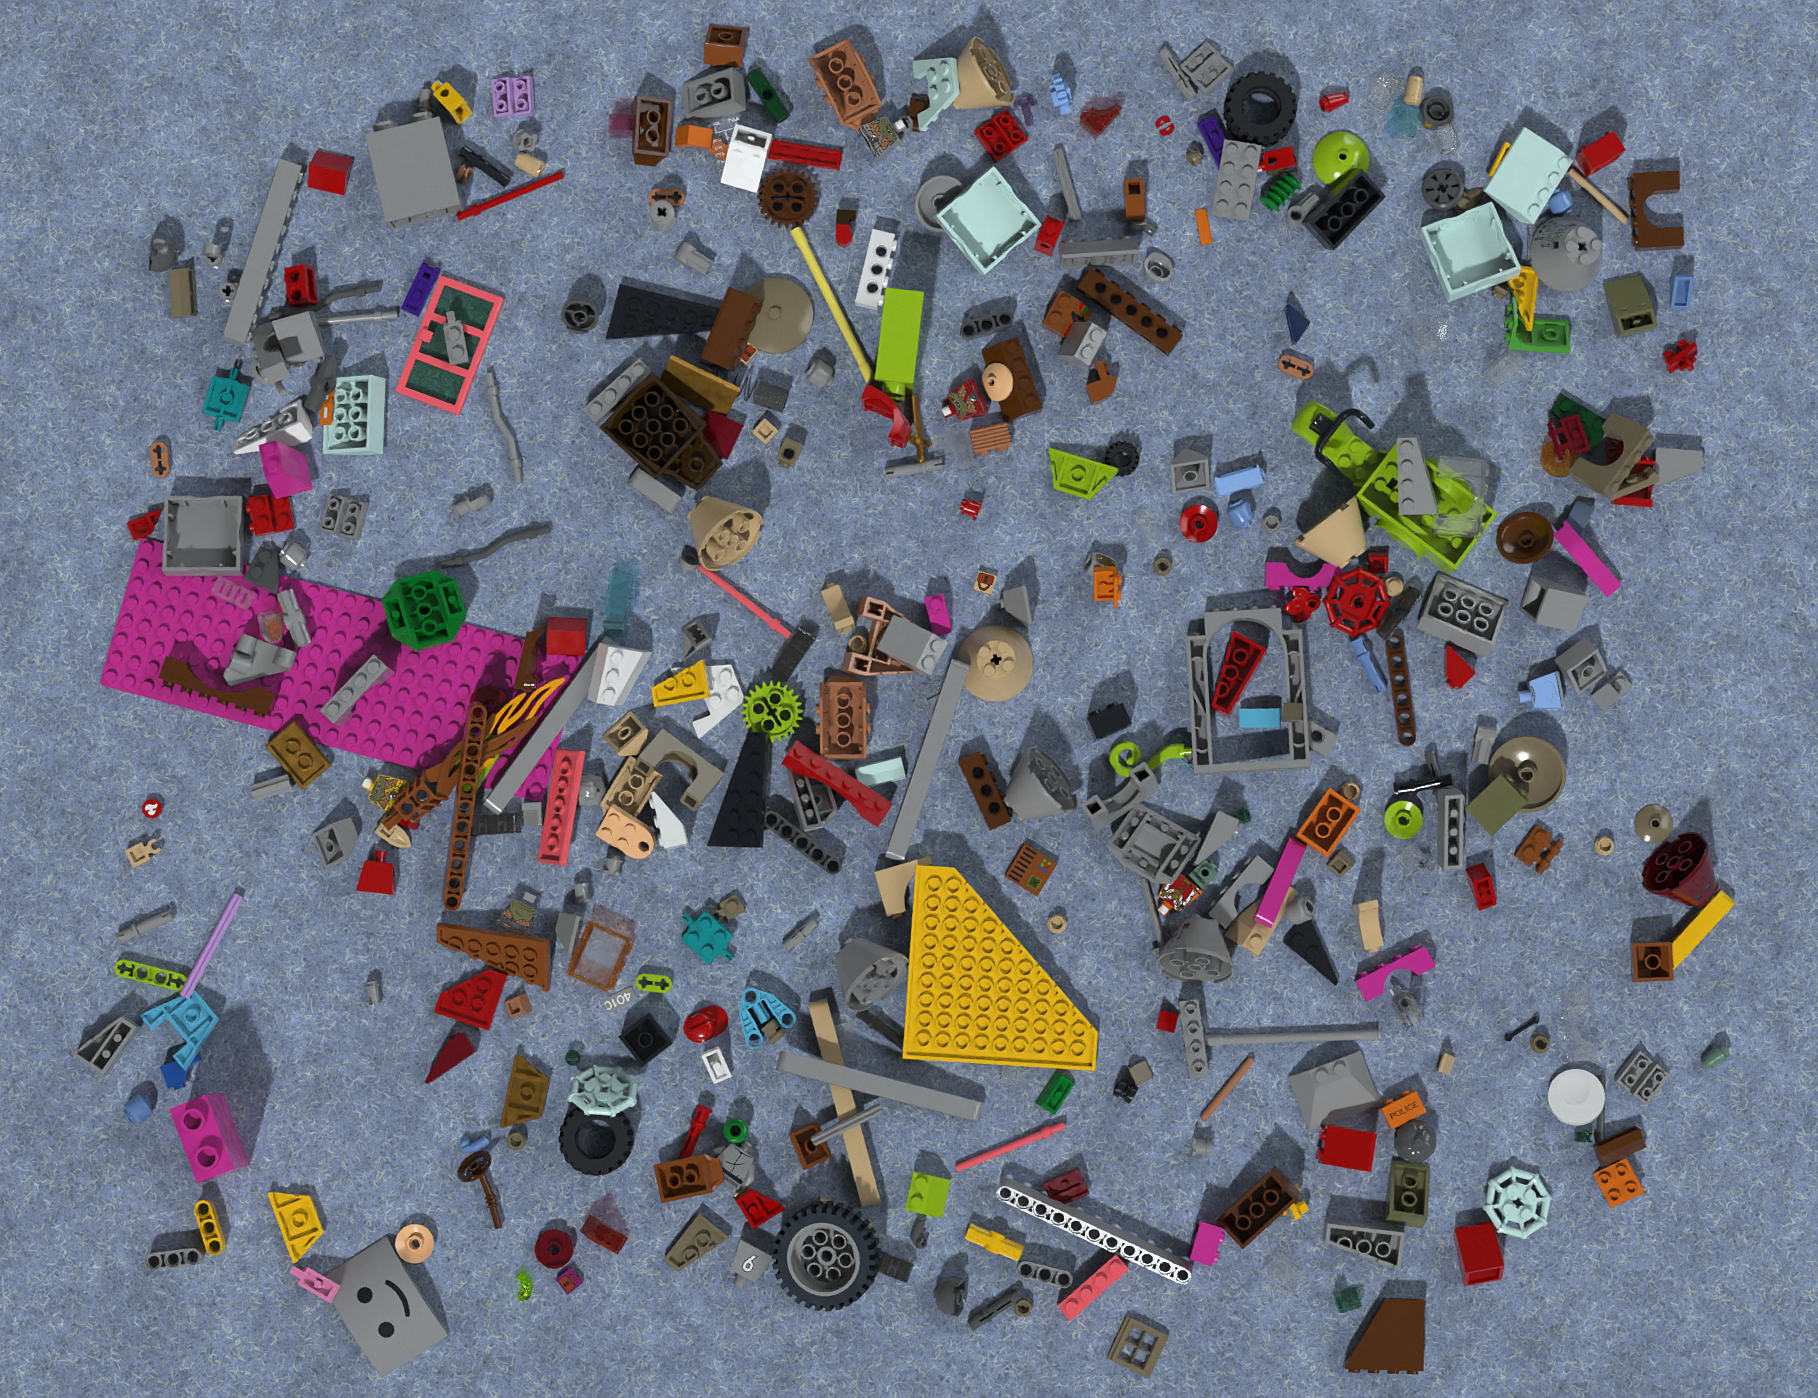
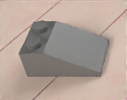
[683,67,746,119]
[876,615,948,676]
[1192,811,1240,866]

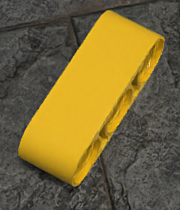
[194,1199,226,1255]

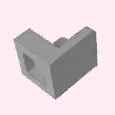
[522,802,543,827]

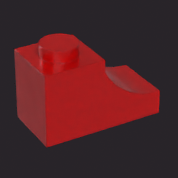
[1465,863,1497,911]

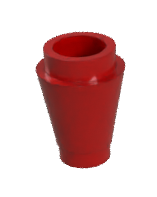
[1319,92,1349,113]

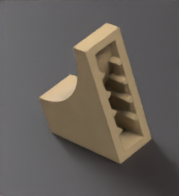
[821,583,855,635]
[874,856,932,919]
[1352,899,1384,953]

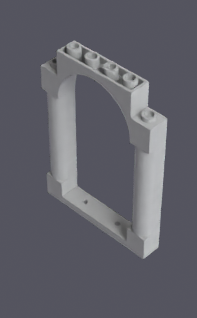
[1186,605,1310,776]

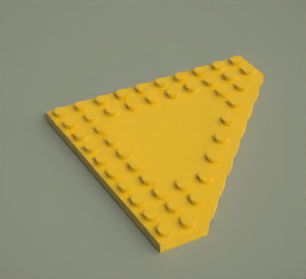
[902,865,1098,1071]

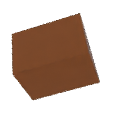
[788,1122,832,1170]

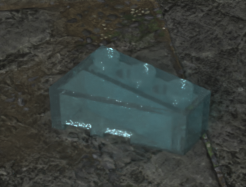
[603,571,637,641]

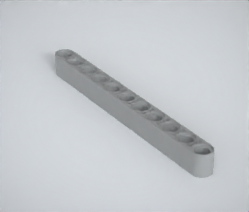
[483,635,620,815]
[885,659,970,863]
[776,1051,984,1122]
[997,1178,1193,1284]

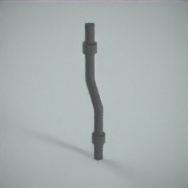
[268,284,381,321]
[440,525,551,569]

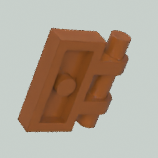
[1514,825,1563,875]

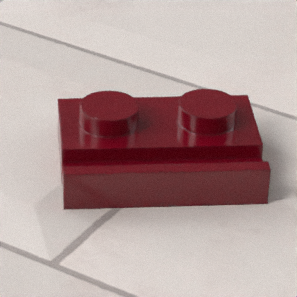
[1043,1167,1090,1204]

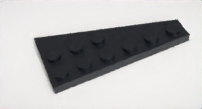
[606,284,720,340]
[707,732,769,848]

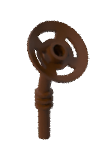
[458,1150,503,1230]

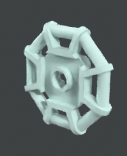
[568,1064,639,1117]
[1483,1166,1553,1240]

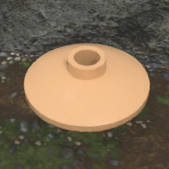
[981,363,1013,401]
[395,1224,434,1263]

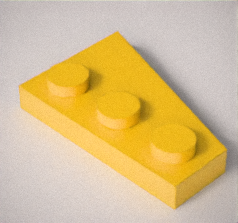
[651,659,711,707]

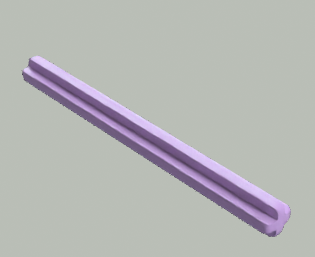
[180,893,243,999]

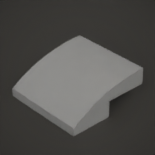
[1179,41,1234,96]

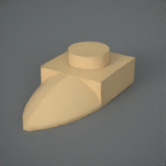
[374,815,411,848]

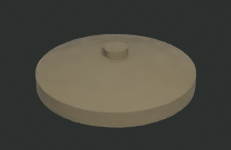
[745,278,813,354]
[1488,736,1566,813]

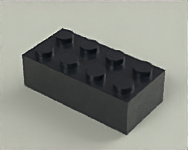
[1302,168,1386,251]

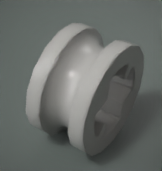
[897,115,913,134]

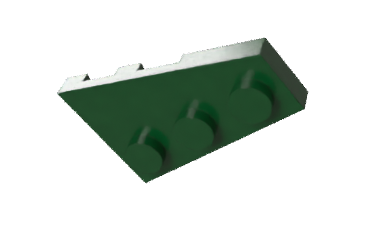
[1551,394,1606,456]

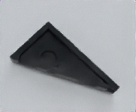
[1283,920,1339,986]

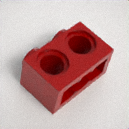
[284,264,318,308]

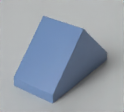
[1669,275,1694,309]

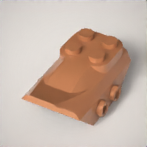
[808,39,882,132]
[816,675,870,760]

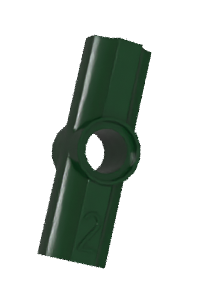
[746,68,790,124]

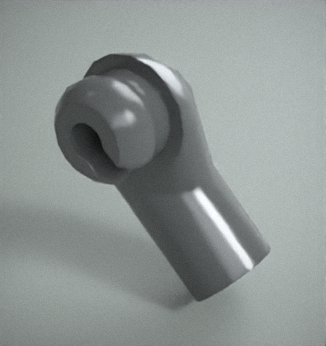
[1128,220,1157,237]

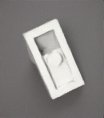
[700,1046,732,1084]

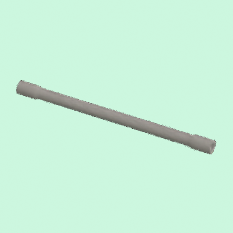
[1203,1029,1378,1046]

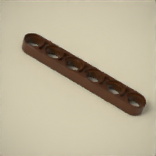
[1385,634,1416,747]

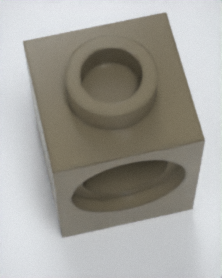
[776,437,803,469]

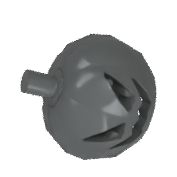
[1394,1120,1436,1163]

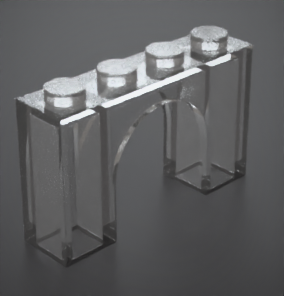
[1432,456,1489,539]

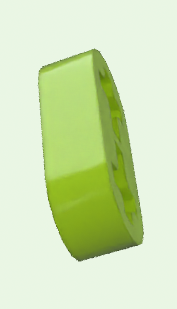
[635,974,672,993]

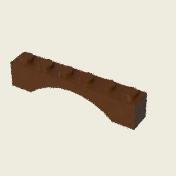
[158,656,278,718]

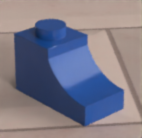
[160,1052,202,1090]

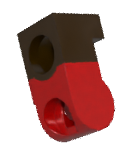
[836,209,856,248]

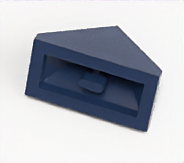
[1284,304,1310,345]

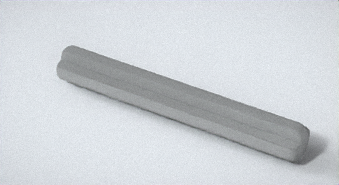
[1052,149,1081,222]
[811,1104,883,1145]

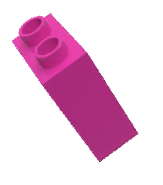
[169,1093,250,1183]

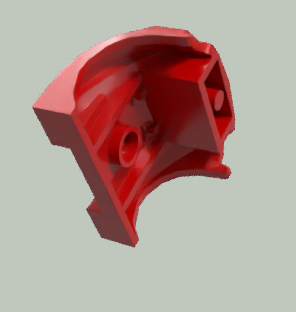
[861,384,912,449]

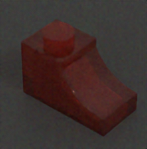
[1079,103,1122,139]
[580,1215,628,1254]

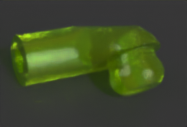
[516,1271,533,1301]

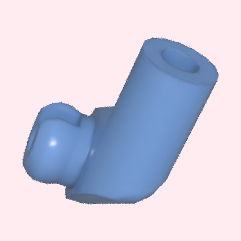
[460,1135,489,1152]

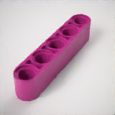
[1253,837,1307,928]

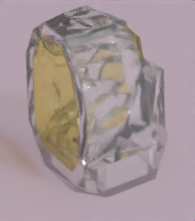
[257,610,283,644]

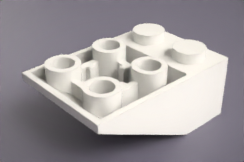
[720,124,773,193]
[649,791,689,850]

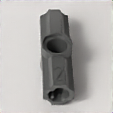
[303,354,341,413]

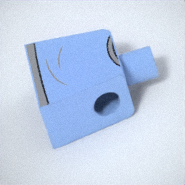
[1517,671,1565,709]

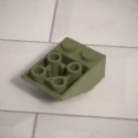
[1603,275,1658,339]

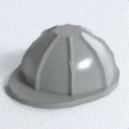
[1143,252,1173,284]

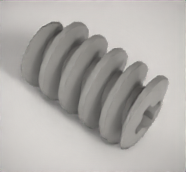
[650,200,676,231]

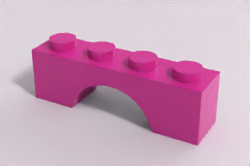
[1264,562,1343,592]
[1354,944,1436,1002]

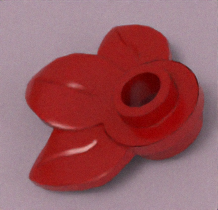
[1283,587,1321,623]

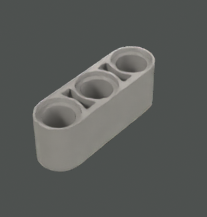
[627,468,683,515]
[145,1247,204,1270]
[1017,1260,1073,1288]

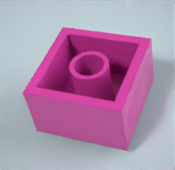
[1187,1220,1225,1266]

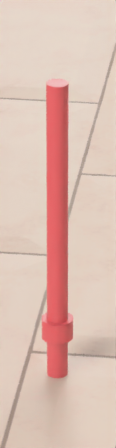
[698,565,792,639]
[955,1122,1066,1172]

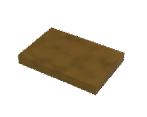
[265,721,332,790]

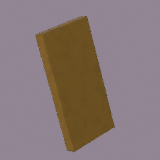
[660,355,741,417]

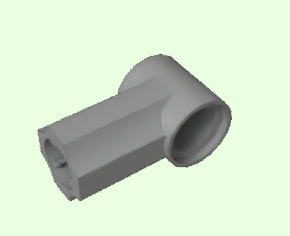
[1286,192,1320,228]
[673,241,714,276]
[1471,725,1497,765]

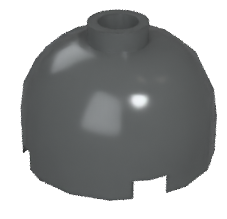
[149,234,179,272]
[561,295,599,334]
[933,1276,968,1317]

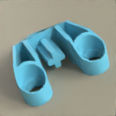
[739,988,796,1048]

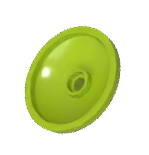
[1312,132,1369,188]

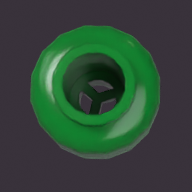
[723,1118,749,1143]

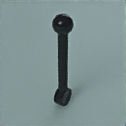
[1504,1016,1540,1041]

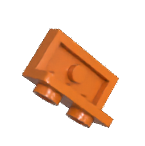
[1093,566,1121,607]

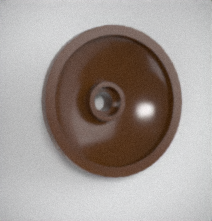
[1496,512,1554,564]

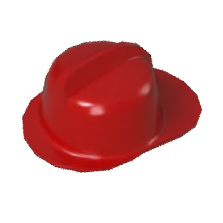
[683,1005,729,1043]

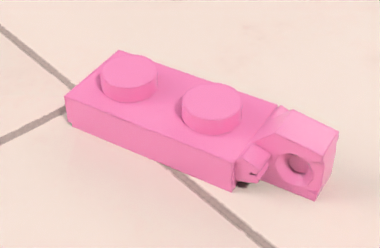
[289,1266,341,1303]

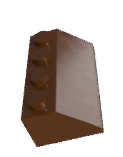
[700,287,763,372]
[982,337,1042,423]

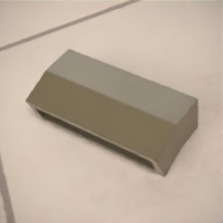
[169,268,196,319]

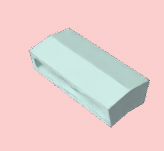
[854,756,906,788]

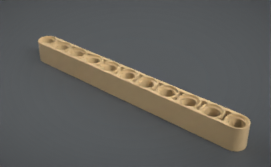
[808,998,881,1208]

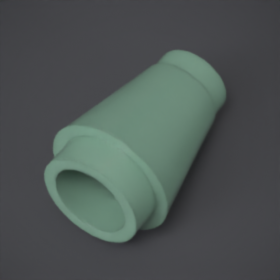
[1701,1043,1730,1070]

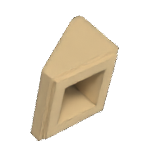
[1436,1053,1455,1075]

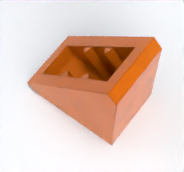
[675,125,714,149]

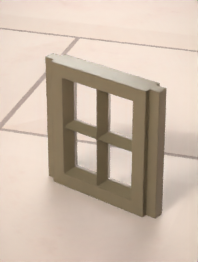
[1107,1316,1169,1378]

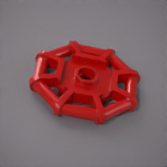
[1322,566,1391,638]

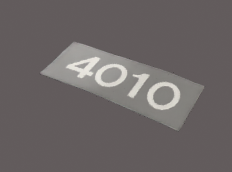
[602,986,637,1013]

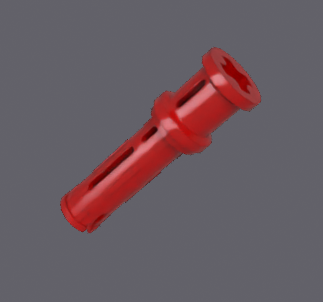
[677,1104,713,1159]

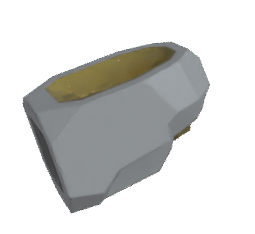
[1083,552,1118,575]

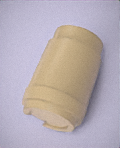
[1403,76,1423,107]
[515,152,546,178]

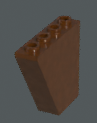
[1343,1298,1425,1375]

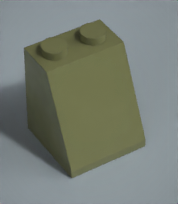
[1465,772,1529,837]

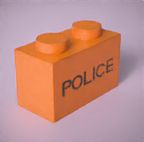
[1379,1089,1426,1129]

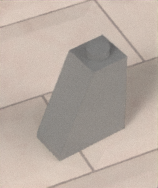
[1652,447,1705,488]

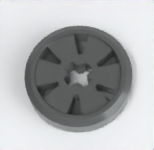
[1422,168,1464,210]

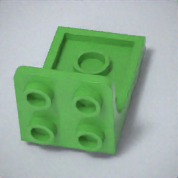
[1504,297,1571,354]

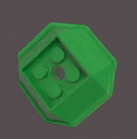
[381,570,467,652]

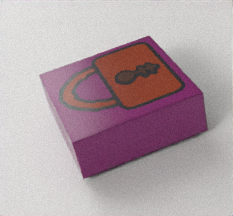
[556,1267,583,1295]

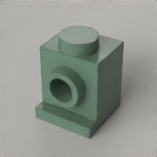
[1187,859,1218,890]

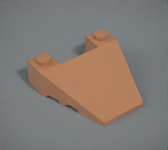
[840,596,918,676]

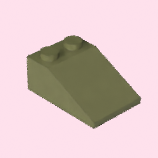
[1384,1160,1430,1228]

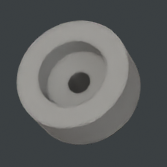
[678,553,699,573]

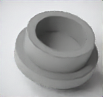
[1262,514,1281,533]

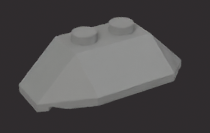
[786,769,838,832]

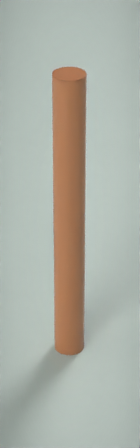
[1200,1057,1255,1121]

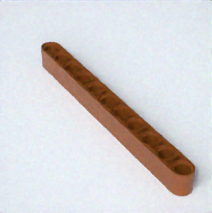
[441,701,487,911]

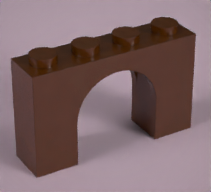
[1627,170,1684,252]

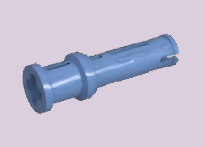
[1348,636,1387,694]

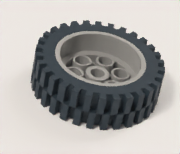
[772,1201,881,1312]

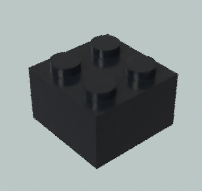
[1086,701,1132,742]
[618,1012,674,1067]

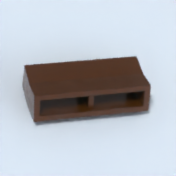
[1593,1126,1647,1166]

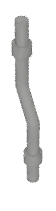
[485,373,523,484]

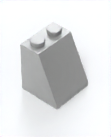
[272,311,327,368]
[1056,322,1107,374]

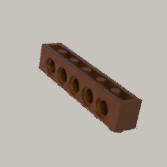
[1077,268,1183,357]

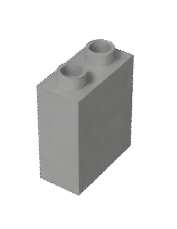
[365,111,464,230]

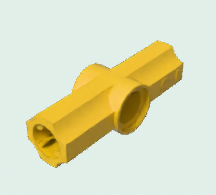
[964,1223,1024,1261]

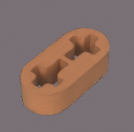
[649,189,685,207]
[1278,355,1314,380]
[150,442,171,479]

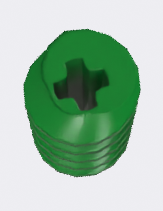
[1259,171,1301,212]

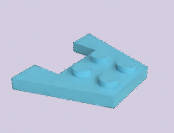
[139,990,219,1071]

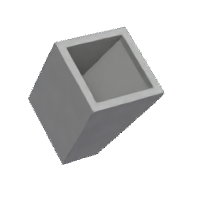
[1519,575,1588,632]

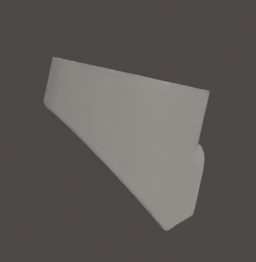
[223,633,297,686]

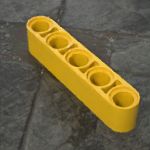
[1671,889,1735,970]

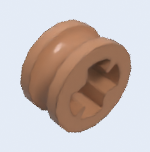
[456,164,472,183]

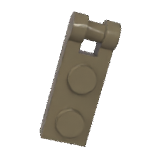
[1609,466,1659,501]

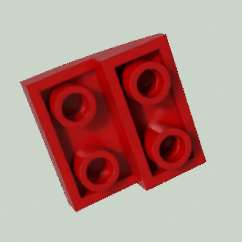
[974,109,1028,163]

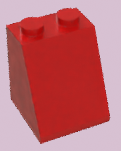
[1316,1124,1377,1172]

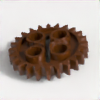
[757,167,819,230]

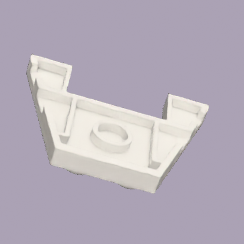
[671,665,745,738]

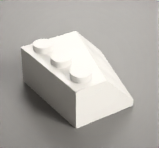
[587,643,652,706]

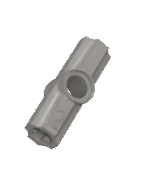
[277,589,312,649]

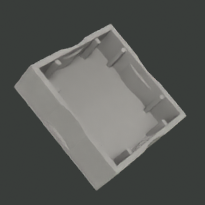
[162,496,245,576]

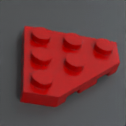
[434,969,508,1031]

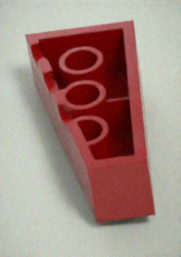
[1211,630,1267,718]

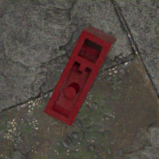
[425,1032,477,1084]

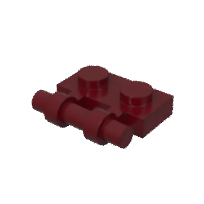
[1547,414,1591,460]

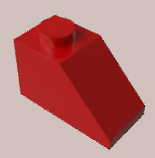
[1444,646,1476,690]

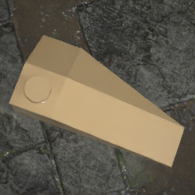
[1224,887,1297,956]

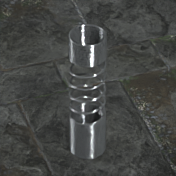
[696,361,789,413]

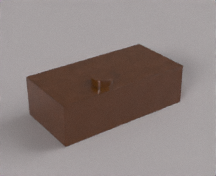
[1216,1166,1302,1249]

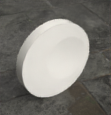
[1548,1069,1605,1126]

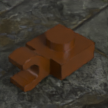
[908,98,929,132]

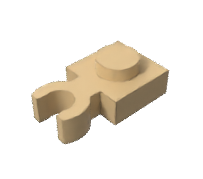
[125,839,162,868]

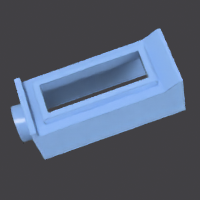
[1213,465,1265,498]

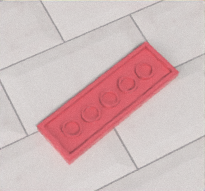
[537,748,585,866]

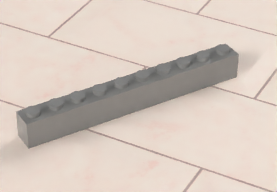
[221,159,303,347]

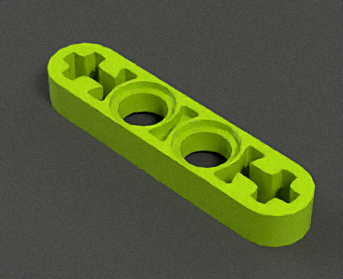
[114,960,188,991]

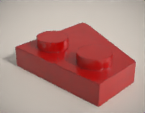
[733,1187,785,1229]

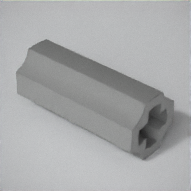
[250,773,293,801]

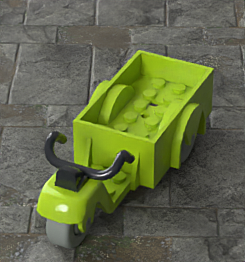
[1291,401,1498,575]

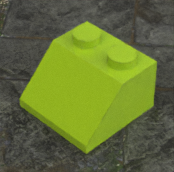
[904,1171,951,1218]

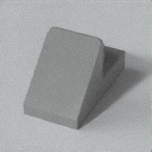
[1590,672,1633,711]

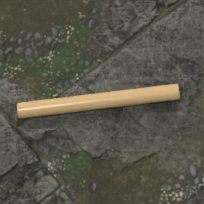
[1567,168,1629,224]

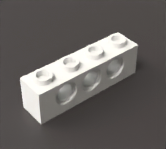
[855,229,898,311]

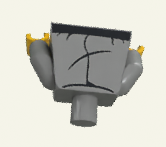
[708,1140,755,1197]

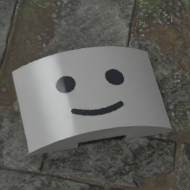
[325,1236,449,1377]

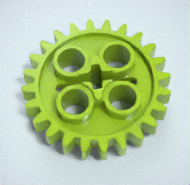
[741,680,803,743]

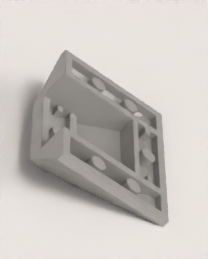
[1107,803,1203,884]
[1288,1050,1381,1131]

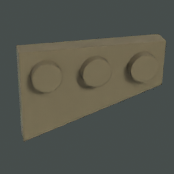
[663,1213,730,1272]

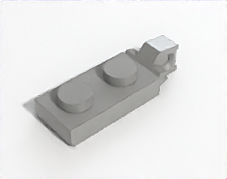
[443,311,469,366]

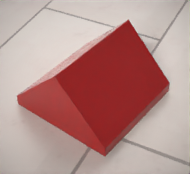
[308,151,354,196]
[547,617,587,656]

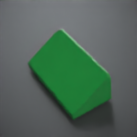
[1035,1070,1075,1115]

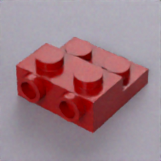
[245,494,295,537]

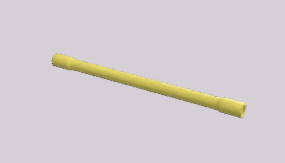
[790,227,875,383]

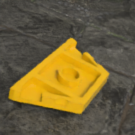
[267,1192,324,1263]

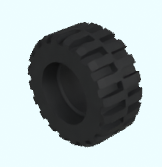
[1223,71,1297,147]
[559,1103,634,1176]

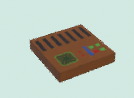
[1005,844,1057,896]

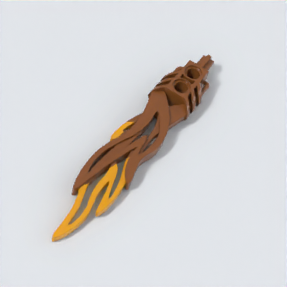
[381,678,565,831]

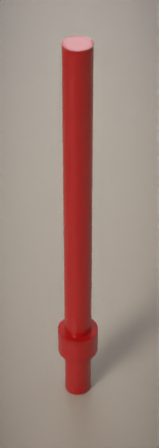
[456,171,564,221]

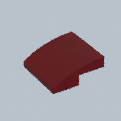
[702,410,744,460]

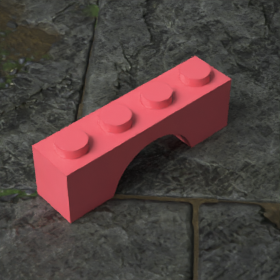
[1057,1253,1129,1321]

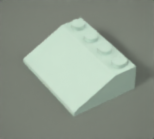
[1483,127,1573,224]
[323,375,385,455]

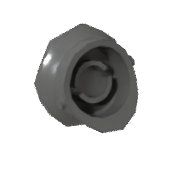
[1418,95,1454,131]

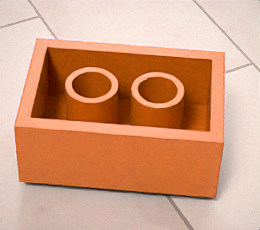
[1294,788,1361,858]

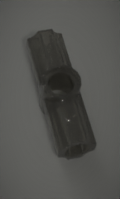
[1375,586,1423,641]

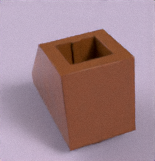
[1123,178,1145,222]

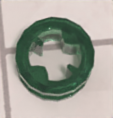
[1574,1131,1592,1143]

